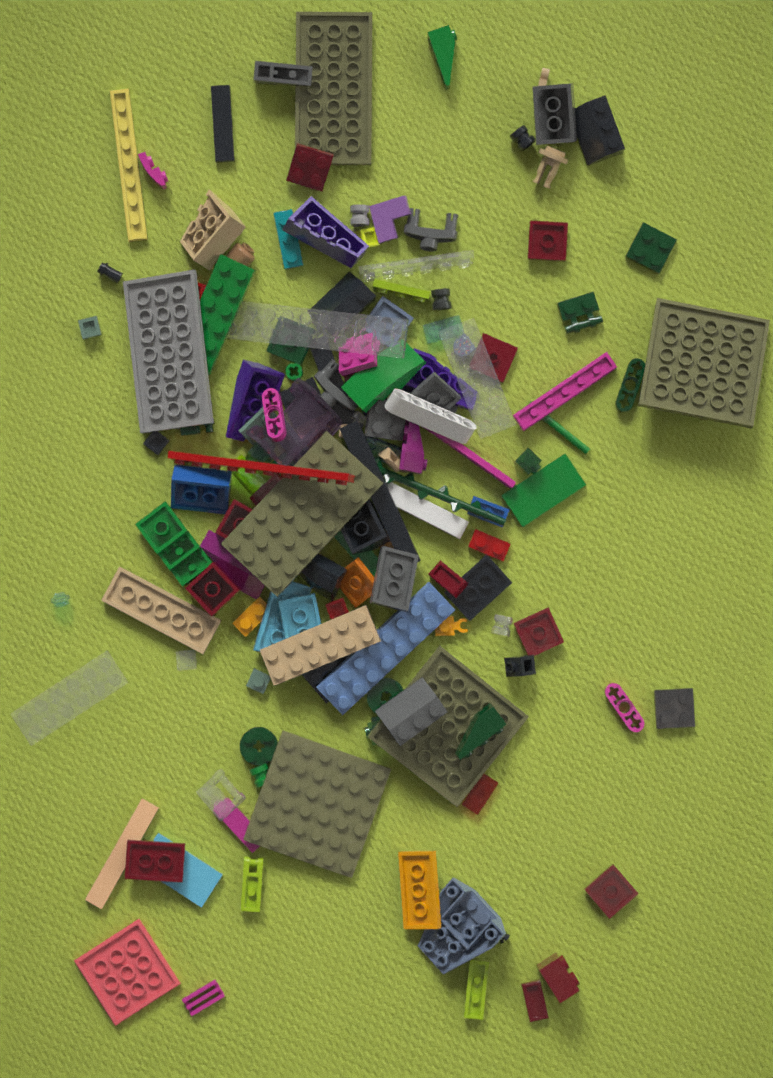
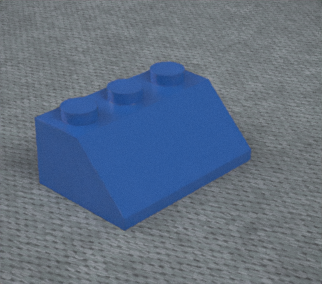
[171,465,232,514]

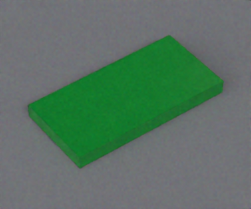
[501,453,586,527]

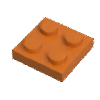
[340,557,375,608]

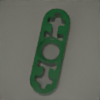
[615,358,645,412]

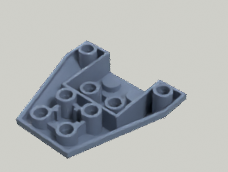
[418,878,506,974]

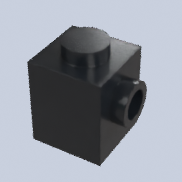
[504,655,536,677]

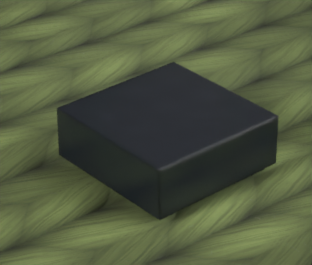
[143,431,170,456]

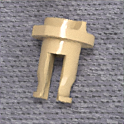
[533,145,568,189]

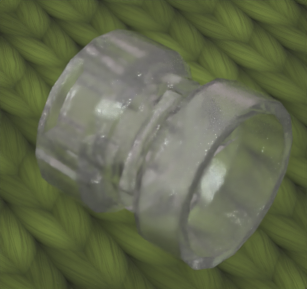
[491,614,513,637]

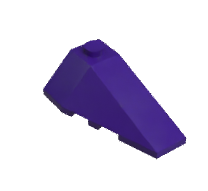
[401,348,478,411]
[226,360,285,442]

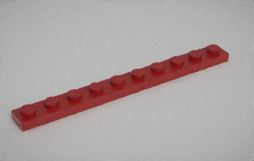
[167,451,355,486]

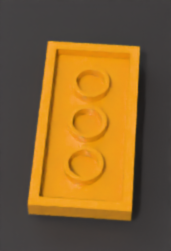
[398,850,441,929]

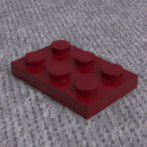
[124,839,186,883]

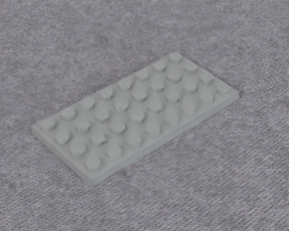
[123,270,214,433]

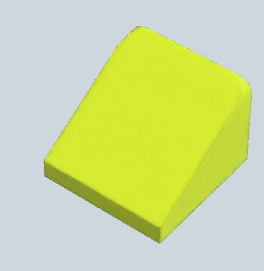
[354,227,380,249]

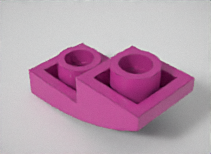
[138,152,169,189]

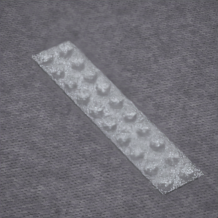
[227,301,409,359]

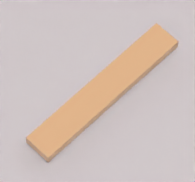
[85,798,159,909]

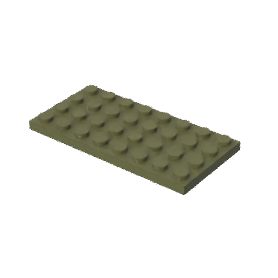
[295,12,372,165]
[221,431,383,597]

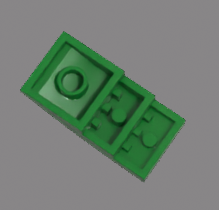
[341,339,426,412]
[135,501,212,588]

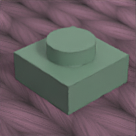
[78,316,102,340]
[246,668,271,694]

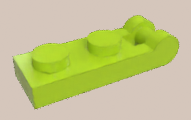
[241,856,264,912]

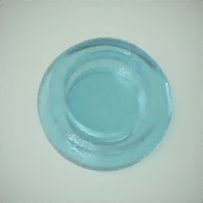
[51,592,70,607]

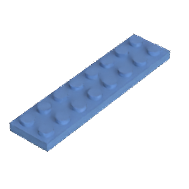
[316,582,455,715]

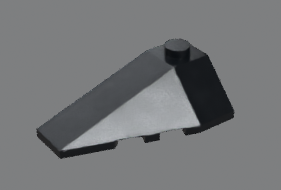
[299,554,347,602]

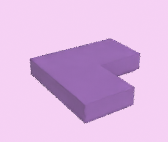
[369,195,411,244]

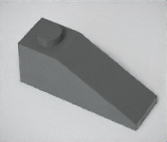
[253,61,313,86]

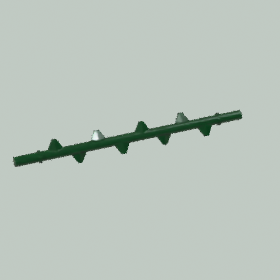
[376,457,506,526]

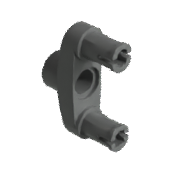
[404,208,458,252]
[314,359,358,412]

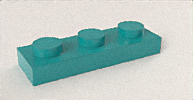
[274,209,303,270]

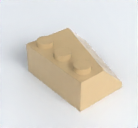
[180,190,246,270]

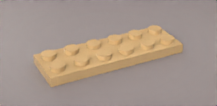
[101,567,221,654]
[260,605,381,686]

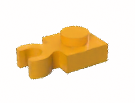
[435,616,468,636]

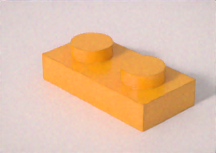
[232,597,267,637]

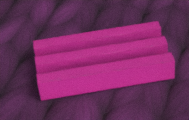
[182,979,225,1016]

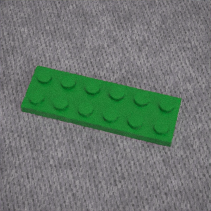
[200,254,256,375]

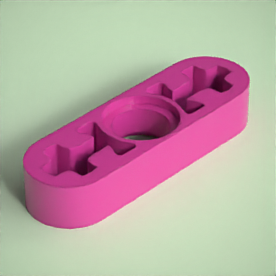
[262,388,287,442]
[604,683,645,732]

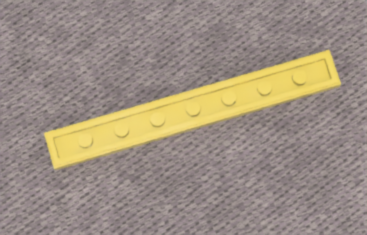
[110,89,148,242]

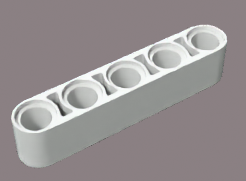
[385,389,476,444]
[387,483,469,539]

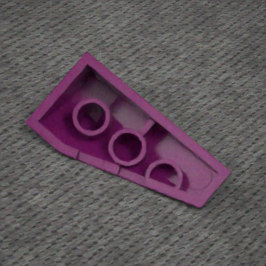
[399,420,427,475]
[200,530,265,600]

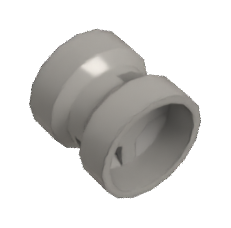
[350,205,369,227]

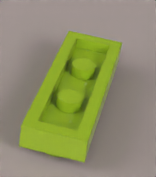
[373,279,430,303]
[464,959,489,1020]

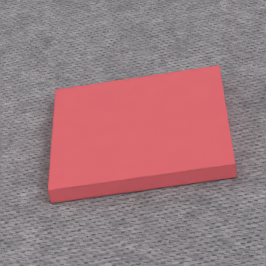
[74,918,181,1026]

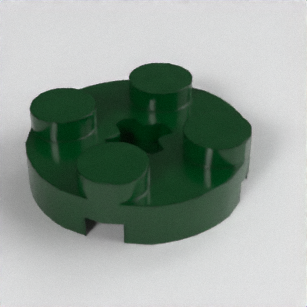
[367,678,404,713]
[240,727,278,765]

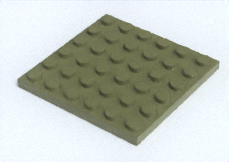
[638,298,770,429]
[367,645,529,807]
[243,730,391,878]

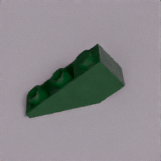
[455,703,507,760]

